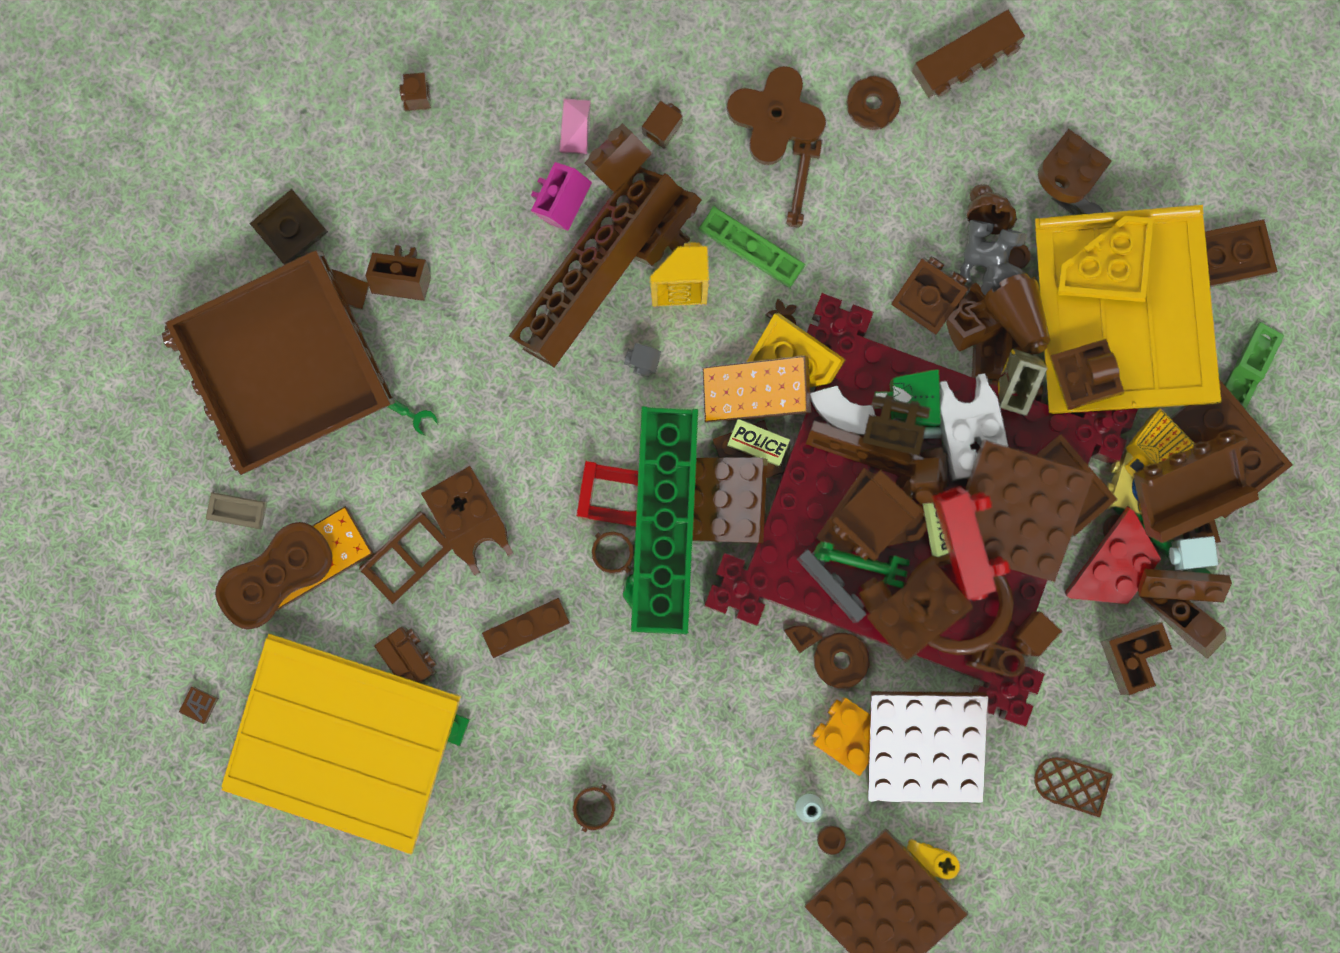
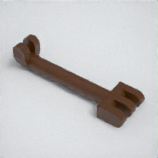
[786,139,823,228]

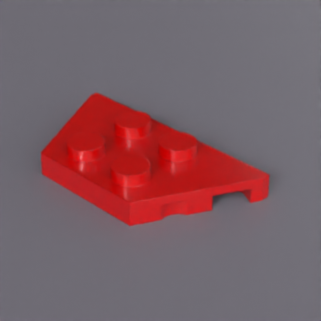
[1065,506,1161,604]

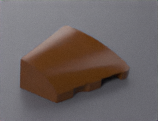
[946,282,1004,352]

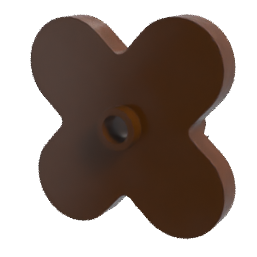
[727,66,826,165]

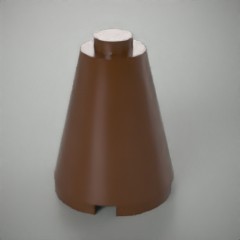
[984,274,1050,355]

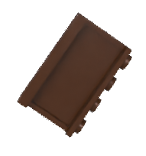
[1133,431,1259,543]

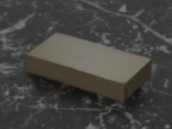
[205,492,267,530]

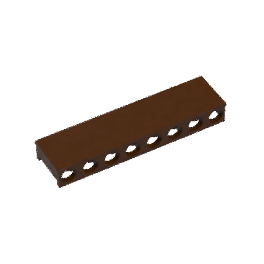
[509,166,684,368]

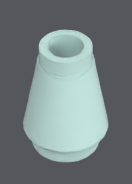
[795,794,824,823]

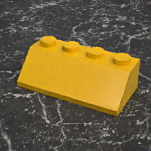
[650,242,709,306]

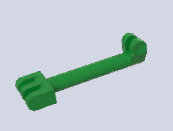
[815,542,910,588]

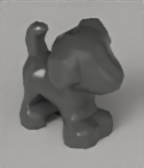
[960,220,1027,295]

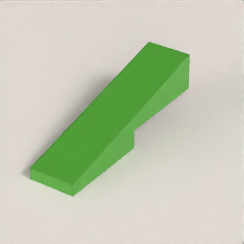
[1224,322,1285,410]

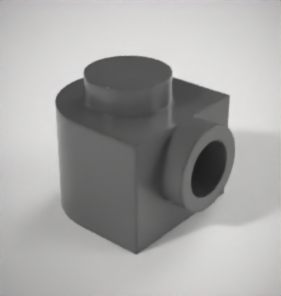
[624,343,662,377]

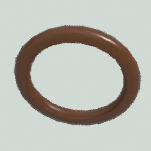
[905,553,1014,655]

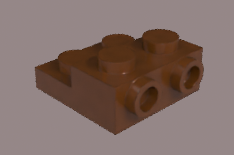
[891,256,970,335]

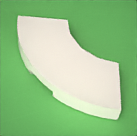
[810,386,875,436]

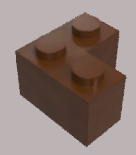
[1100,622,1172,696]

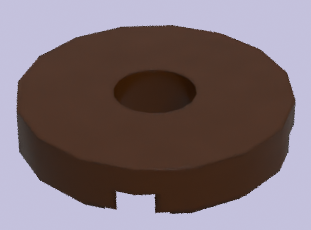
[846,76,901,130]
[814,633,870,688]

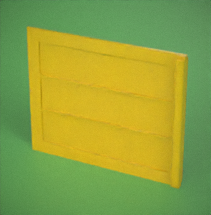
[1035,205,1221,414]
[221,633,461,855]

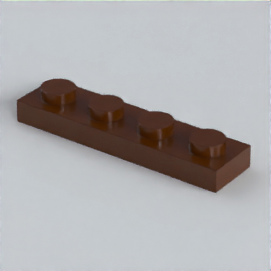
[806,421,923,479]

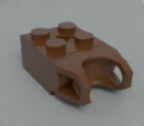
[421,466,514,576]

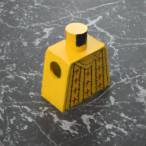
[1125,408,1195,477]

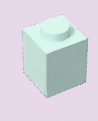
[1169,537,1218,570]

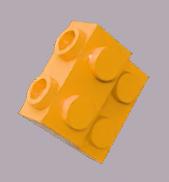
[812,697,870,777]

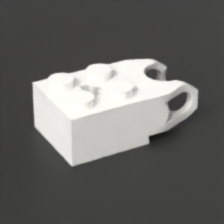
[939,374,1008,482]

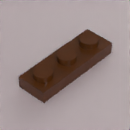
[1138,569,1232,603]
[482,598,570,658]

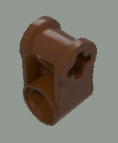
[966,637,1025,677]

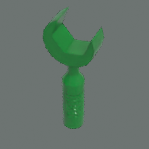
[387,399,439,436]

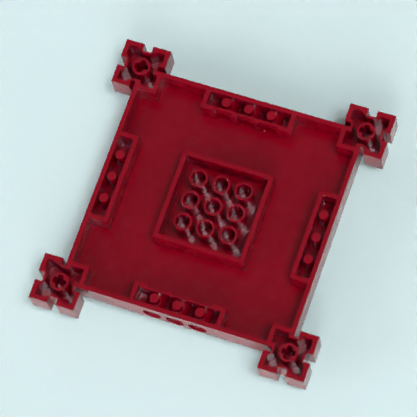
[704,293,1138,727]

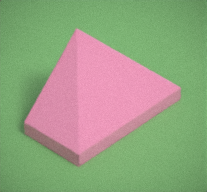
[560,99,591,154]

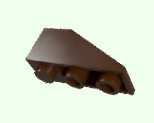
[1139,596,1227,659]

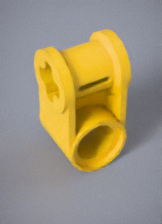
[907,839,960,879]

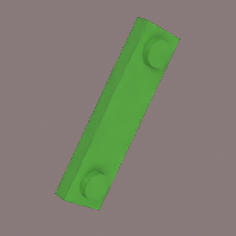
[698,206,806,289]

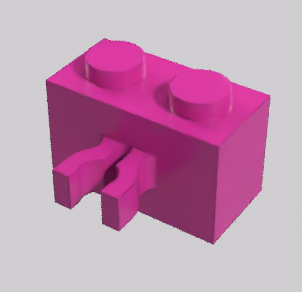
[530,162,592,231]

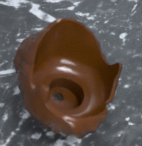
[966,184,1017,237]

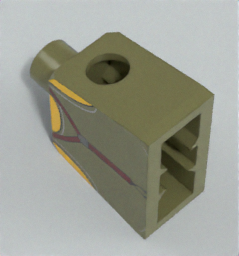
[998,349,1047,415]

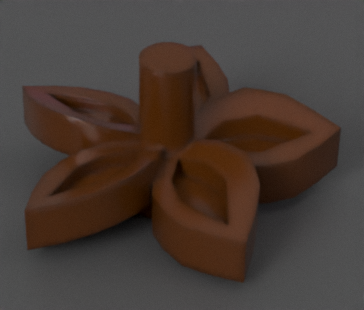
[765,299,797,325]

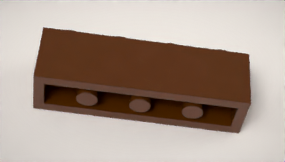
[912,9,1025,99]

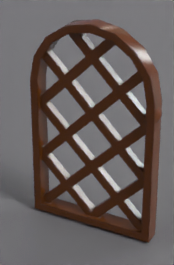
[1034,757,1113,818]

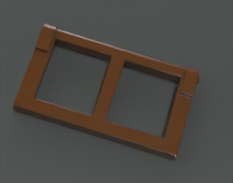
[359,511,452,604]

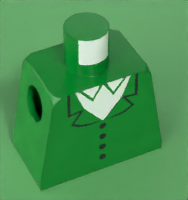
[874,370,941,427]

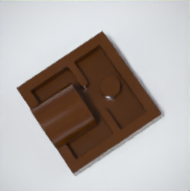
[1050,339,1124,411]

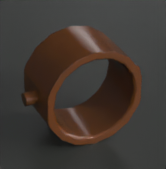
[592,531,634,574]
[572,783,616,832]

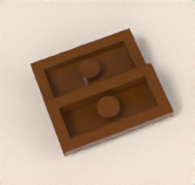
[972,329,1032,380]

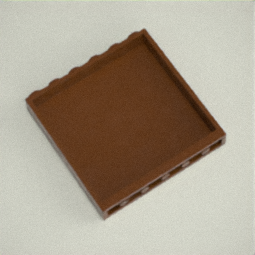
[165,250,396,475]

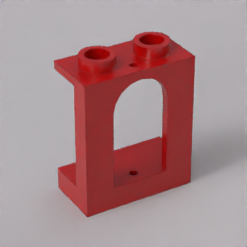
[576,461,638,527]

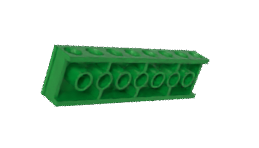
[631,406,698,635]

